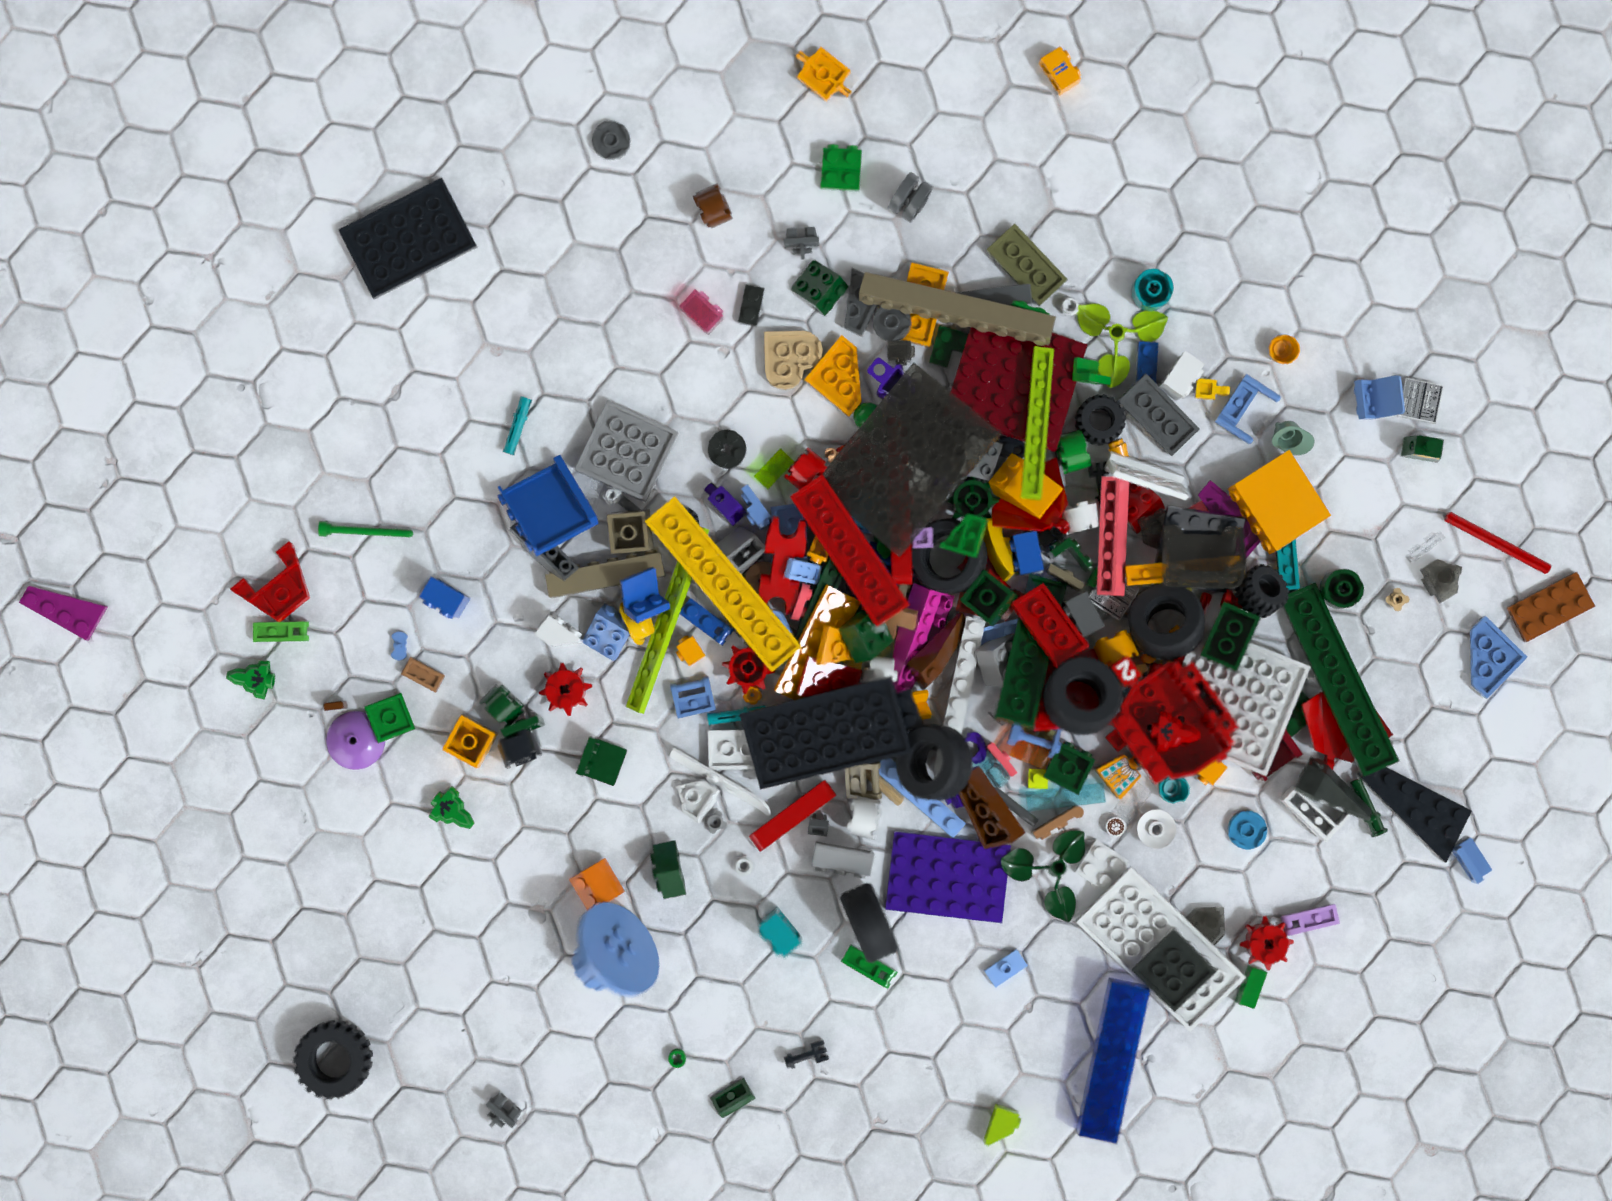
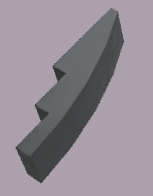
[958,284,1033,306]

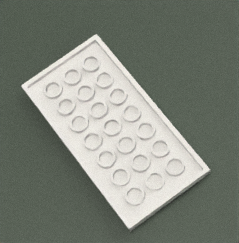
[1076,866,1246,1032]

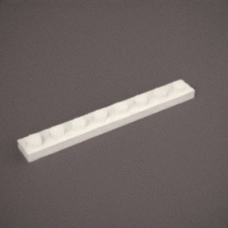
[934,616,986,771]

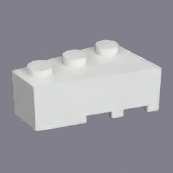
[1278,785,1351,842]

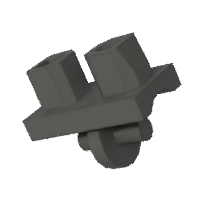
[784,227,819,259]
[485,1092,522,1128]

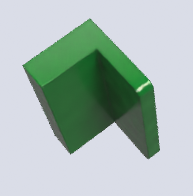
[1073,358,1111,385]
[1235,965,1268,1009]

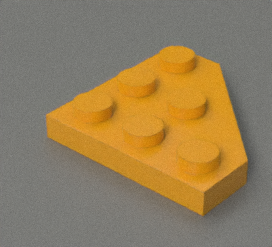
[804,335,862,417]

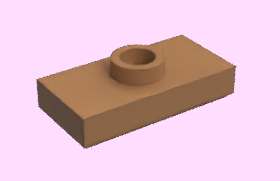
[401,657,446,693]

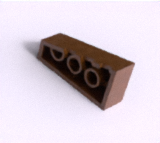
[959,766,1026,849]

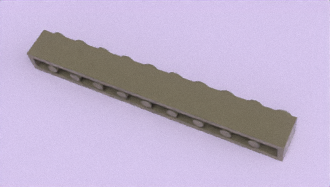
[859,272,1056,346]

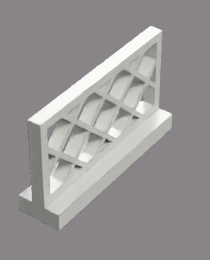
[1104,451,1188,500]

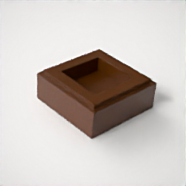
[324,701,348,711]

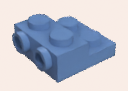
[741,484,771,530]

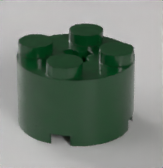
[1319,569,1364,609]
[479,684,525,727]

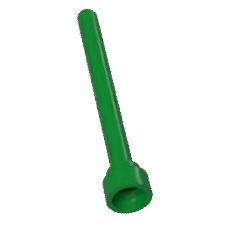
[318,521,413,538]

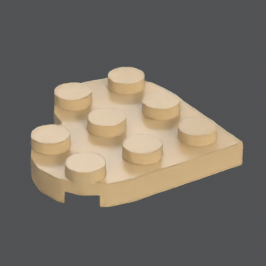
[764,331,823,390]

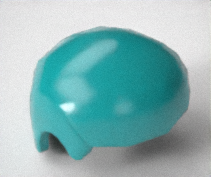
[1158,777,1190,804]

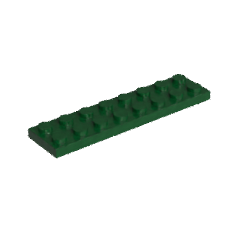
[994,574,1067,729]

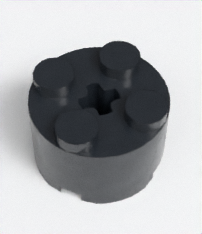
[497,729,542,769]

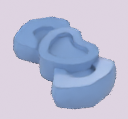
[391,631,408,661]

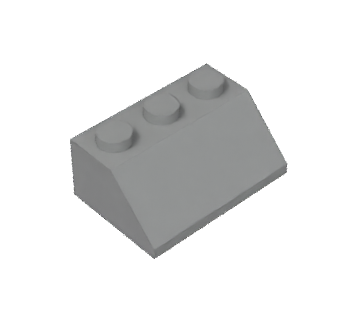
[812,842,875,879]

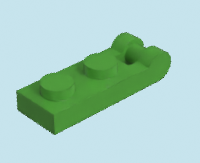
[253,622,309,642]

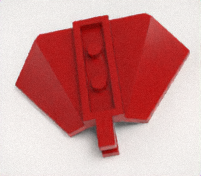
[992,458,1070,534]
[1302,692,1393,770]

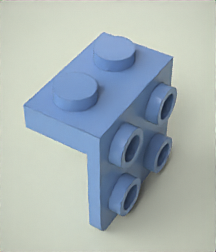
[1354,375,1405,420]
[583,603,630,661]

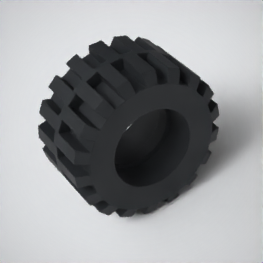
[1075,394,1126,445]
[1234,564,1289,618]

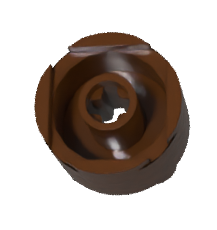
[693,183,733,228]

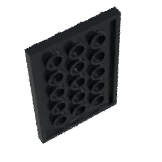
[338,178,477,299]

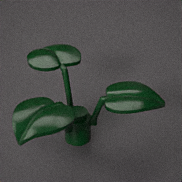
[1000,830,1085,922]

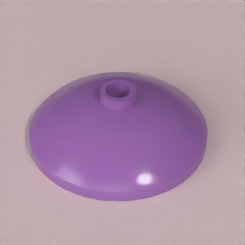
[326,711,385,770]

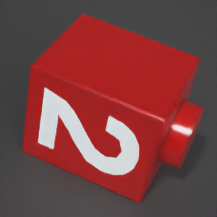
[1109,655,1141,688]

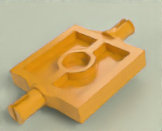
[796,47,852,102]

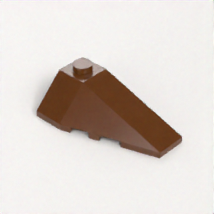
[906,612,966,690]

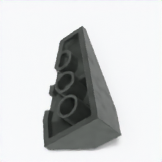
[1295,756,1372,821]

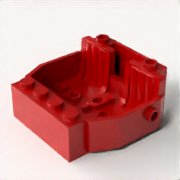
[1111,660,1239,786]

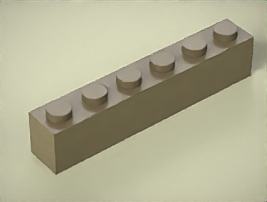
[545,550,666,598]

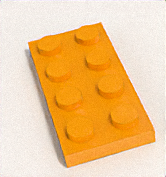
[901,262,949,348]

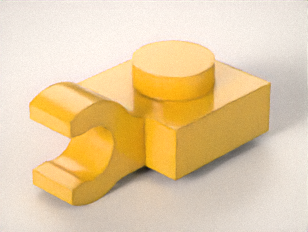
[1195,378,1230,400]

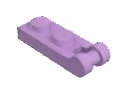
[1281,904,1340,936]

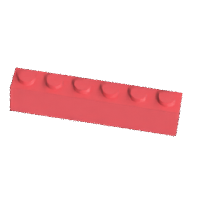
[1097,477,1129,596]

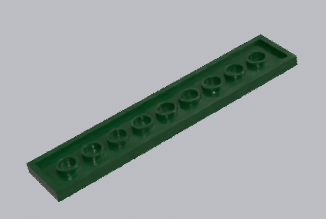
[1283,582,1400,777]

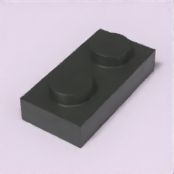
[738,284,765,327]

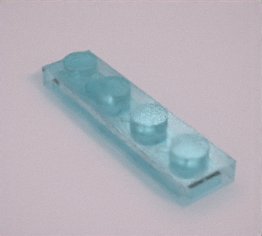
[1025,783,1106,811]

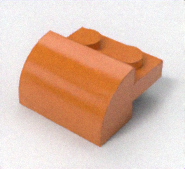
[569,858,625,910]

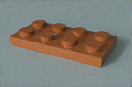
[1506,572,1595,642]

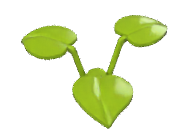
[1077,304,1168,388]

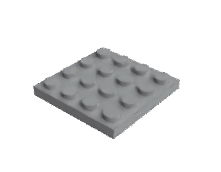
[575,400,678,503]

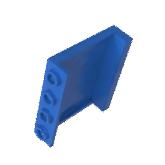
[497,455,599,557]

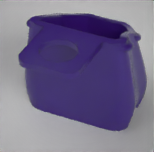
[867,358,916,406]

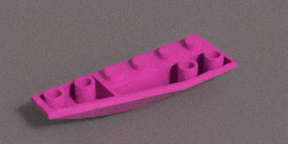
[892,583,955,692]

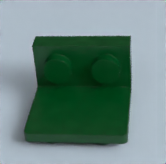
[576,736,627,786]

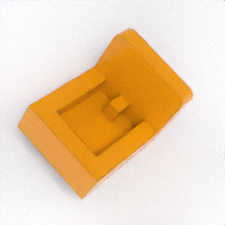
[807,535,829,564]

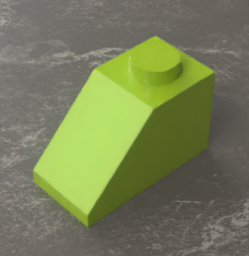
[983,1104,1021,1146]

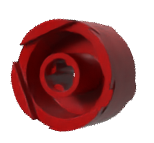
[783,447,827,490]

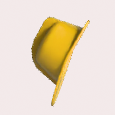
[619,602,655,645]

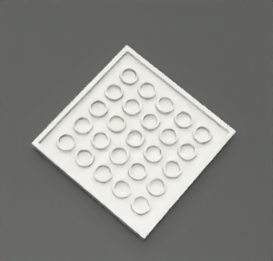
[1177,625,1311,776]

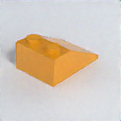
[989,453,1063,519]

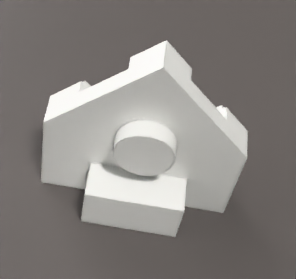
[677,780,720,823]

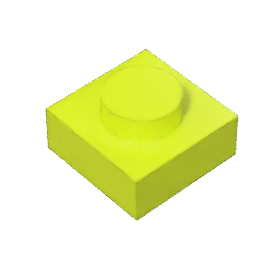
[1027,768,1048,789]

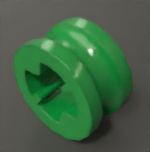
[668,1049,686,1068]

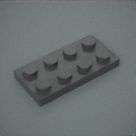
[1117,373,1200,456]

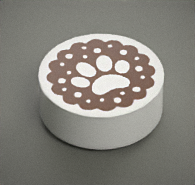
[1105,817,1125,837]

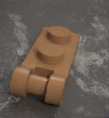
[1031,806,1084,840]

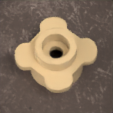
[1386,588,1409,611]

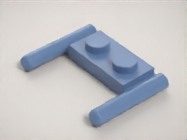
[1215,374,1281,444]

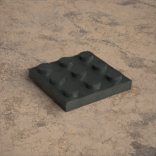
[1132,928,1217,1012]

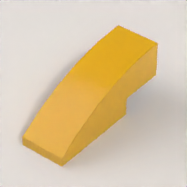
[983,518,1014,581]

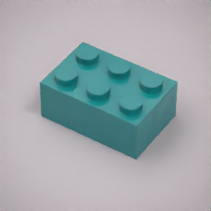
[758,906,802,958]

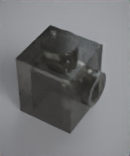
[887,341,915,366]

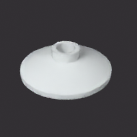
[1137,810,1176,849]

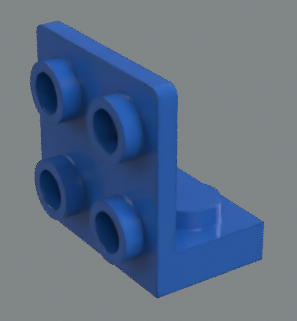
[620,567,670,623]

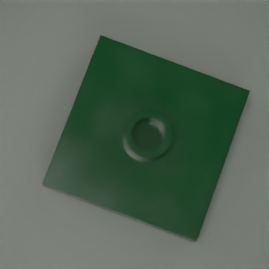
[500,715,545,738]

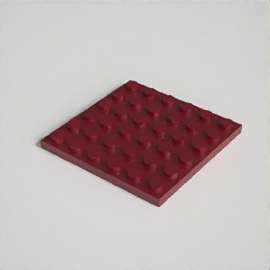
[943,327,1088,452]

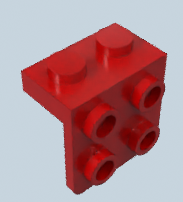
[1128,482,1166,534]

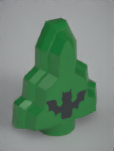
[226,661,275,700]
[428,786,475,829]

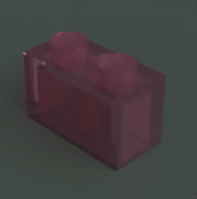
[679,289,724,335]

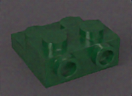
[1042,741,1095,795]

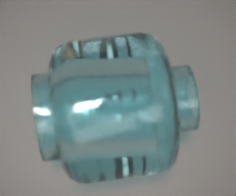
[982,759,1010,788]

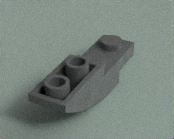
[510,523,579,581]

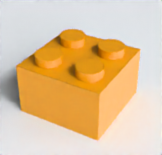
[442,715,499,769]

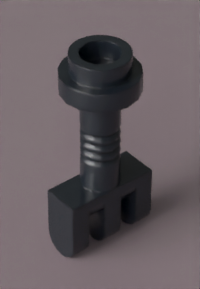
[1088,461,1109,506]
[784,1040,829,1069]

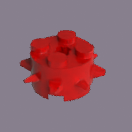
[722,645,775,694]
[539,663,593,716]
[1239,916,1294,970]

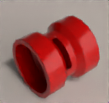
[1220,589,1242,609]

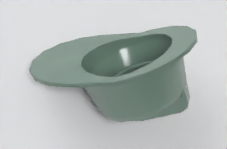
[1272,421,1315,455]

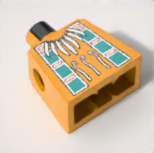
[1095,754,1141,800]

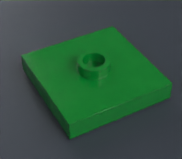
[364,693,415,744]

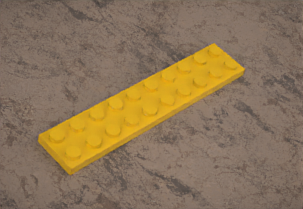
[645,496,802,672]

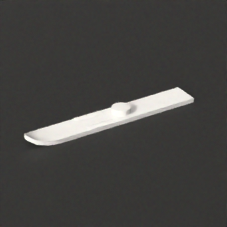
[669,748,771,816]

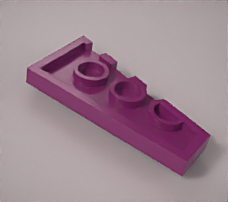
[1198,480,1261,560]
[19,586,108,641]

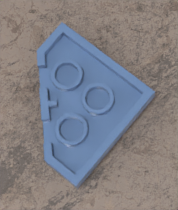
[1470,616,1528,699]

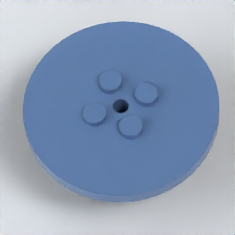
[571,903,659,997]

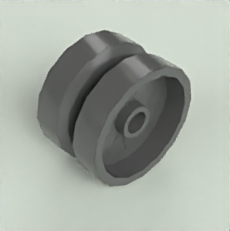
[888,172,934,223]

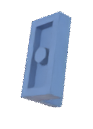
[1452,838,1492,884]

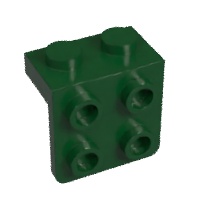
[791,260,849,316]
[1046,537,1093,572]

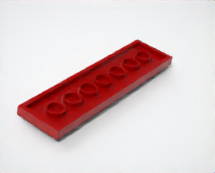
[790,474,910,627]

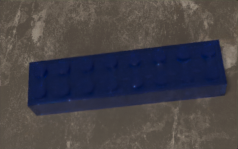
[1076,977,1150,1144]

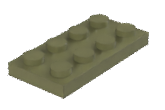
[986,223,1068,307]

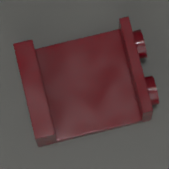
[1251,729,1303,781]

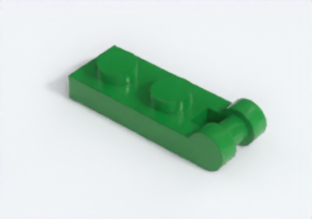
[841,944,898,989]

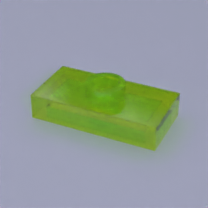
[754,448,794,490]

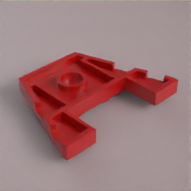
[230,541,310,622]

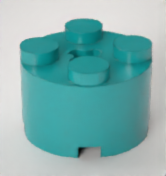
[1131,268,1174,311]

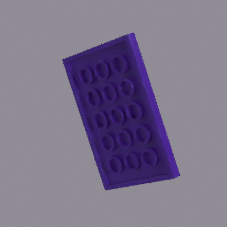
[885,831,1011,923]

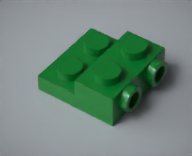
[821,144,862,192]

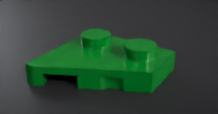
[940,514,988,558]

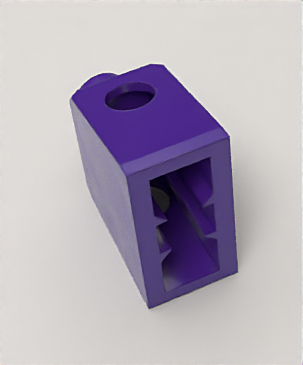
[704,482,747,526]

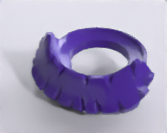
[965,732,987,765]

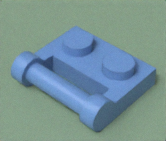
[670,676,716,719]

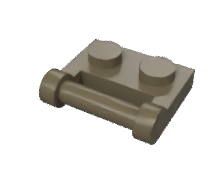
[845,761,882,800]

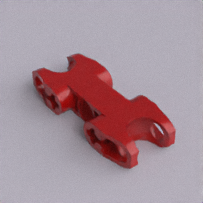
[758,516,806,615]

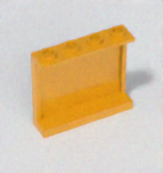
[1227,450,1331,554]

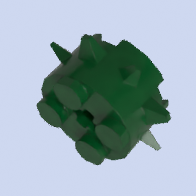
[945,476,999,519]

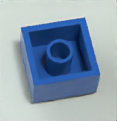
[1009,531,1044,576]
[419,577,471,619]

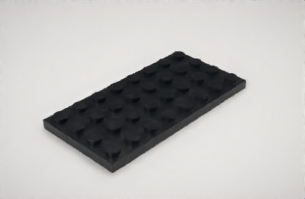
[739,675,912,790]

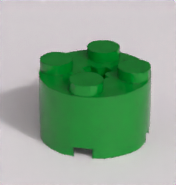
[1055,430,1091,474]

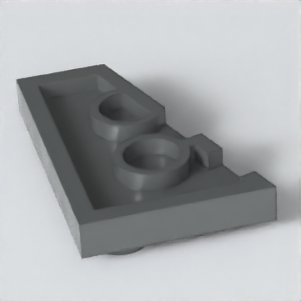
[844,268,877,337]

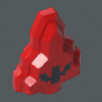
[1151,711,1200,751]

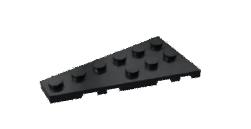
[1357,767,1472,863]

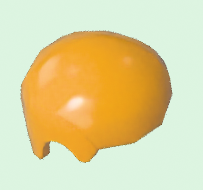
[1268,335,1300,364]

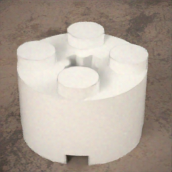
[1062,499,1100,534]
[860,656,897,683]
[847,796,882,839]

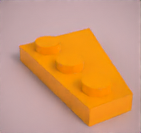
[816,626,853,666]

